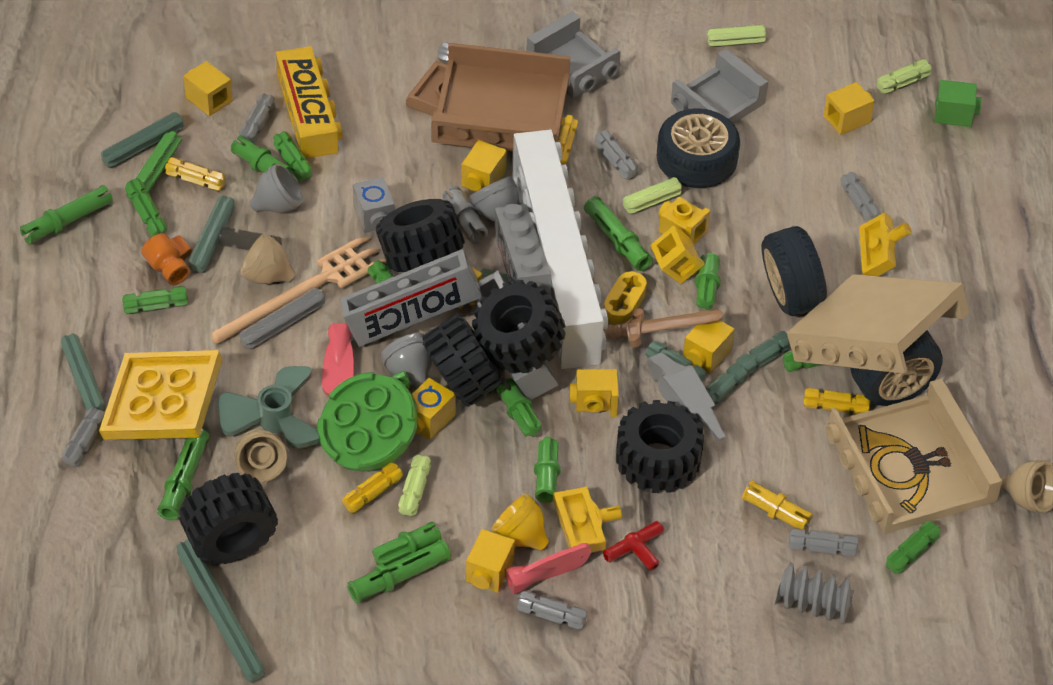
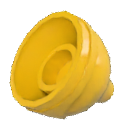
[491,493,549,551]

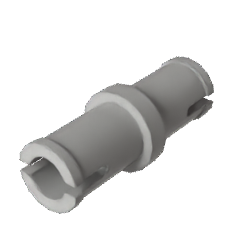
[442,186,488,243]

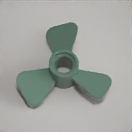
[218,366,320,448]

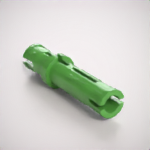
[20,185,113,245]
[584,196,653,271]
[157,429,209,521]
[347,539,451,604]

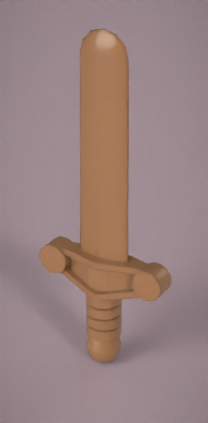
[603,309,723,348]

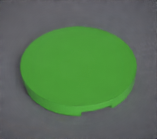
[317,372,418,472]

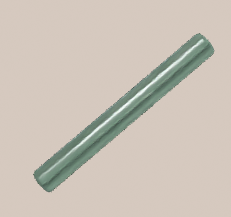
[177,539,265,683]

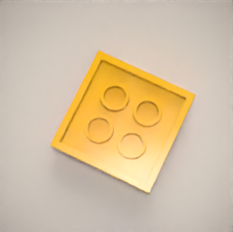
[99,350,223,440]

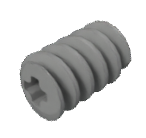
[775,562,854,625]

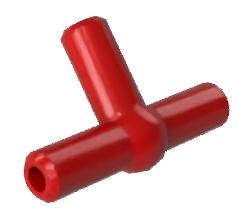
[603,521,664,570]

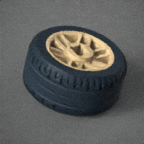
[656,108,740,188]
[761,226,827,316]
[850,330,943,406]

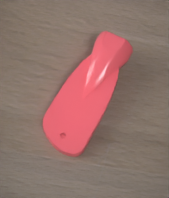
[322,323,354,395]
[505,543,591,594]

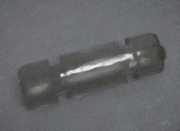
[219,227,282,251]

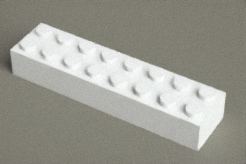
[512,129,608,369]

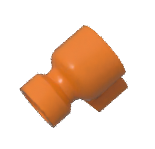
[141,233,192,286]

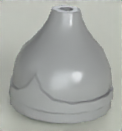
[249,163,303,213]
[470,176,519,222]
[381,333,432,390]

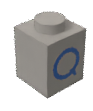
[353,177,395,233]

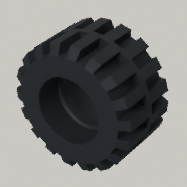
[375,199,465,273]
[472,280,566,374]
[422,313,504,407]
[616,400,704,493]
[179,473,278,565]

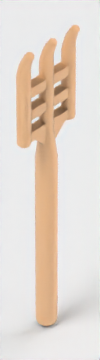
[211,237,387,344]

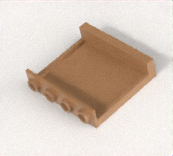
[431,43,571,152]

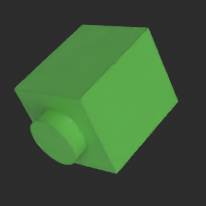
[934,80,982,127]

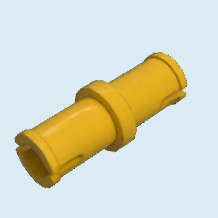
[741,480,813,530]

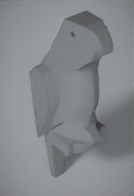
[647,352,725,442]

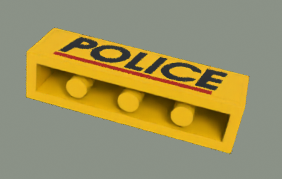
[275,46,343,159]

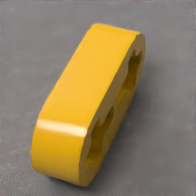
[604,271,647,325]

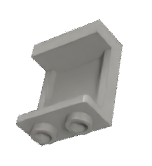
[526,11,621,99]
[671,48,768,124]

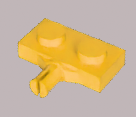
[859,212,912,276]
[553,486,622,553]

